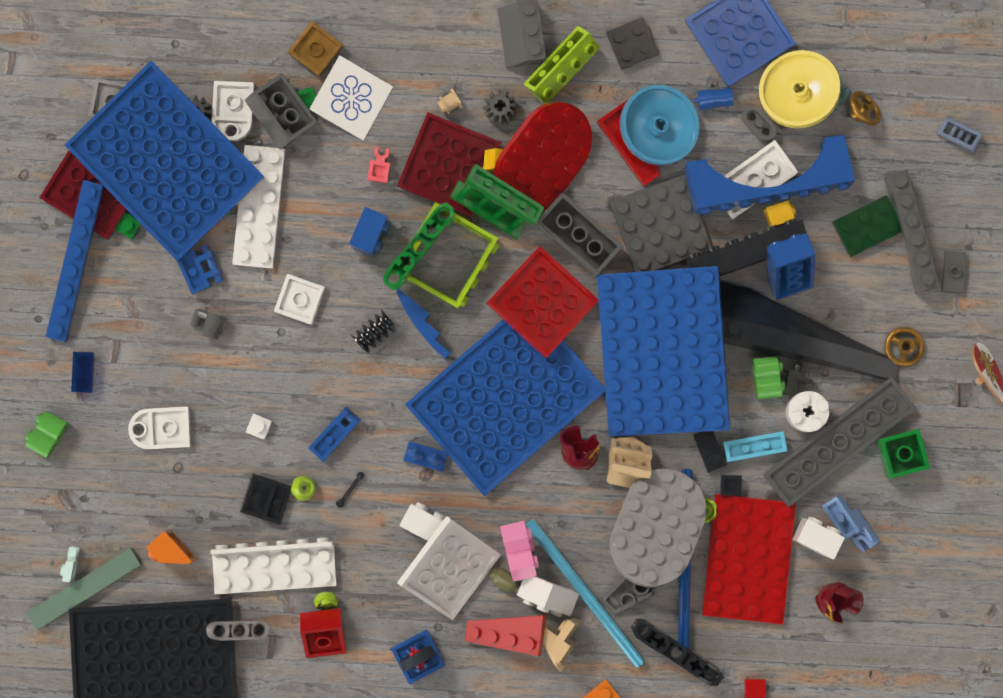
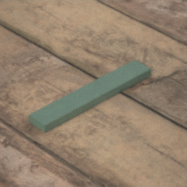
[27,548,142,630]

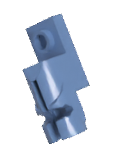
[822,494,880,552]

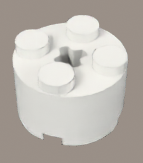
[785,391,829,432]

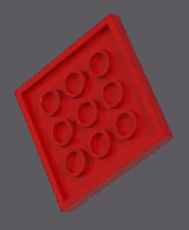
[486,246,599,358]

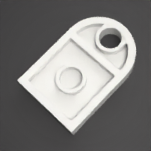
[212,81,255,142]
[128,406,191,449]

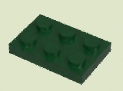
[832,195,902,258]

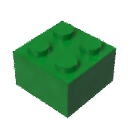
[876,429,930,479]

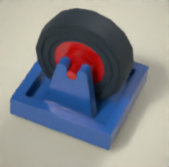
[390,629,446,685]

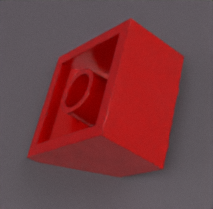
[300,608,347,658]

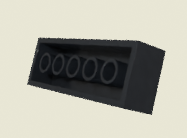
[683,218,809,277]

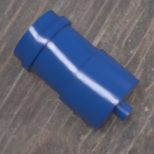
[694,87,733,111]

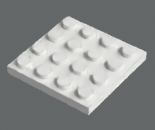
[397,516,501,620]

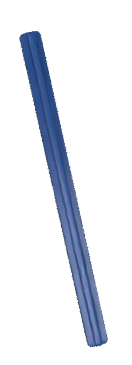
[678,469,692,651]

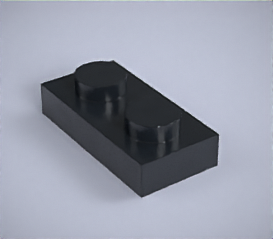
[693,431,727,473]

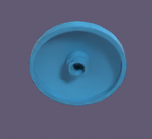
[620,85,700,165]

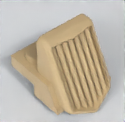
[606,435,652,488]
[543,617,581,672]

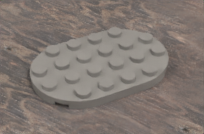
[609,469,706,587]

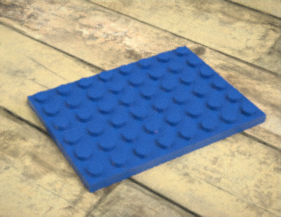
[65,61,265,262]
[597,266,730,436]
[405,320,605,496]

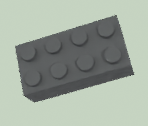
[535,192,623,278]

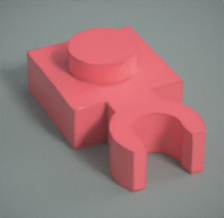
[367,147,391,184]

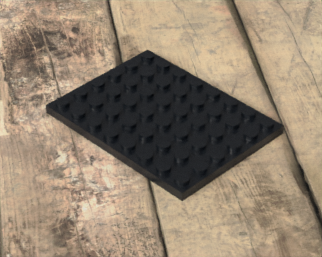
[69,598,238,698]

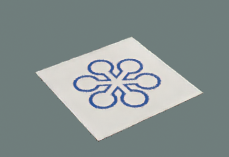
[309,55,393,140]

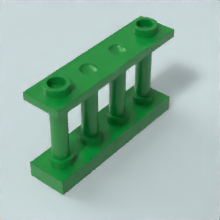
[450,164,544,240]

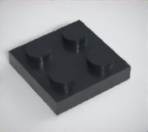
[606,17,659,70]

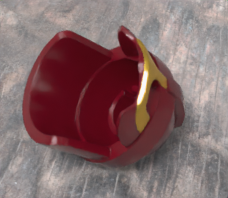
[560,426,600,470]
[815,582,864,624]

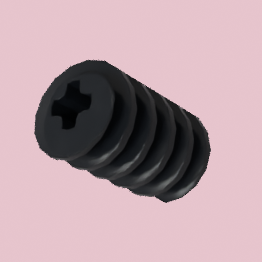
[351,310,395,353]

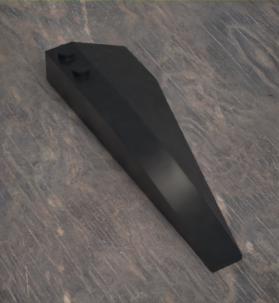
[720,282,898,380]

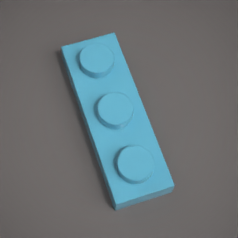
[723,431,787,462]

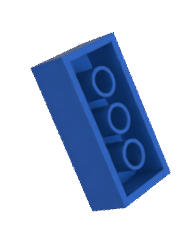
[767,233,816,301]

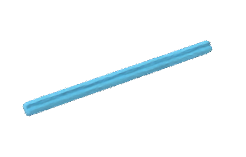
[525,519,645,668]

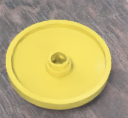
[759,50,841,128]

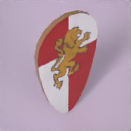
[972,343,1003,406]

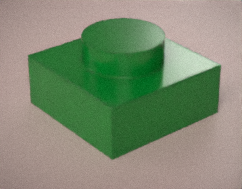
[296,86,317,109]
[115,212,141,240]

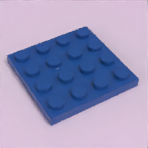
[685,0,796,88]

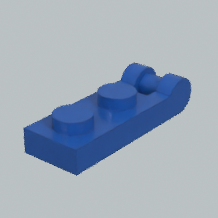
[308,406,361,462]

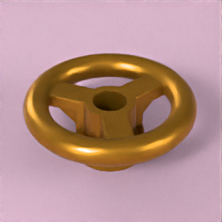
[849,91,881,126]
[884,327,925,367]

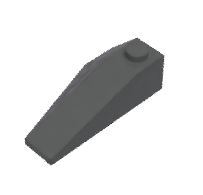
[600,572,684,614]

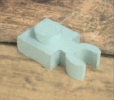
[60,546,80,582]

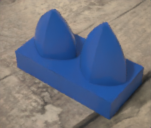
[403,441,448,472]

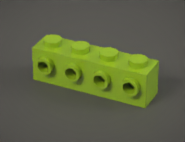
[524,26,601,104]

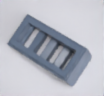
[937,116,983,154]

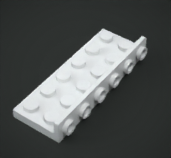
[210,537,337,594]

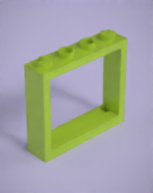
[403,202,500,310]

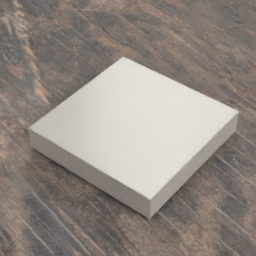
[274,274,326,325]

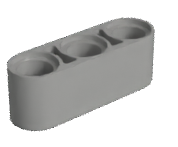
[206,620,269,641]

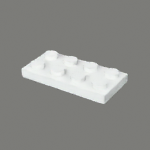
[724,140,799,220]

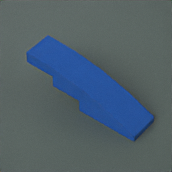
[396,289,451,360]

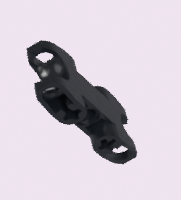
[631,618,723,686]

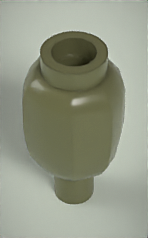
[488,567,520,593]

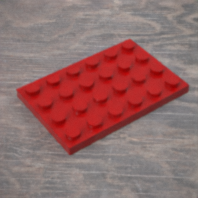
[702,494,796,625]

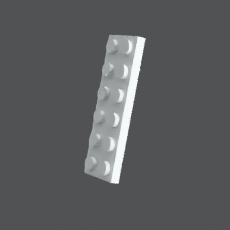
[232,145,286,269]

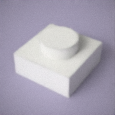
[246,414,273,440]

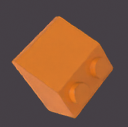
[146,530,198,564]

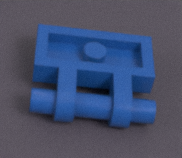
[177,244,224,295]

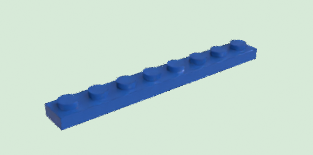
[46,180,104,342]

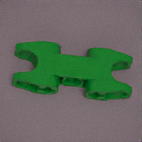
[383,203,455,291]

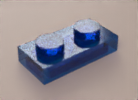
[71,352,95,393]

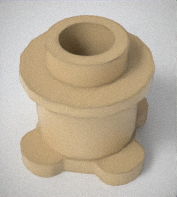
[437,88,463,114]

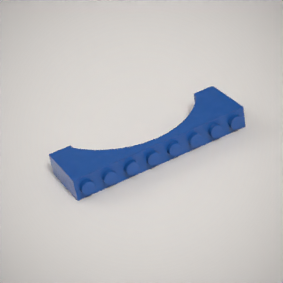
[684,135,855,215]

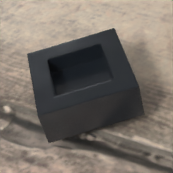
[720,475,742,496]

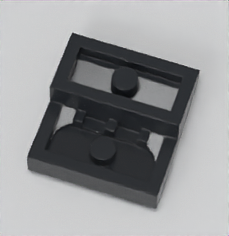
[240,473,292,525]

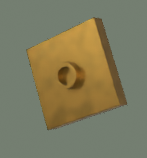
[288,21,344,77]

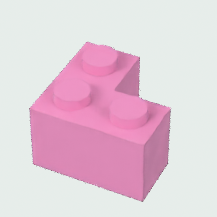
[500,521,539,582]

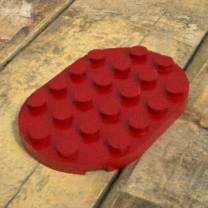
[494,101,592,212]

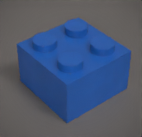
[349,207,391,257]

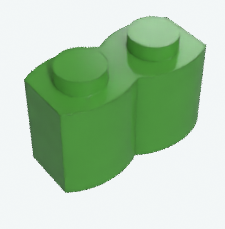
[752,356,785,399]
[25,411,70,458]

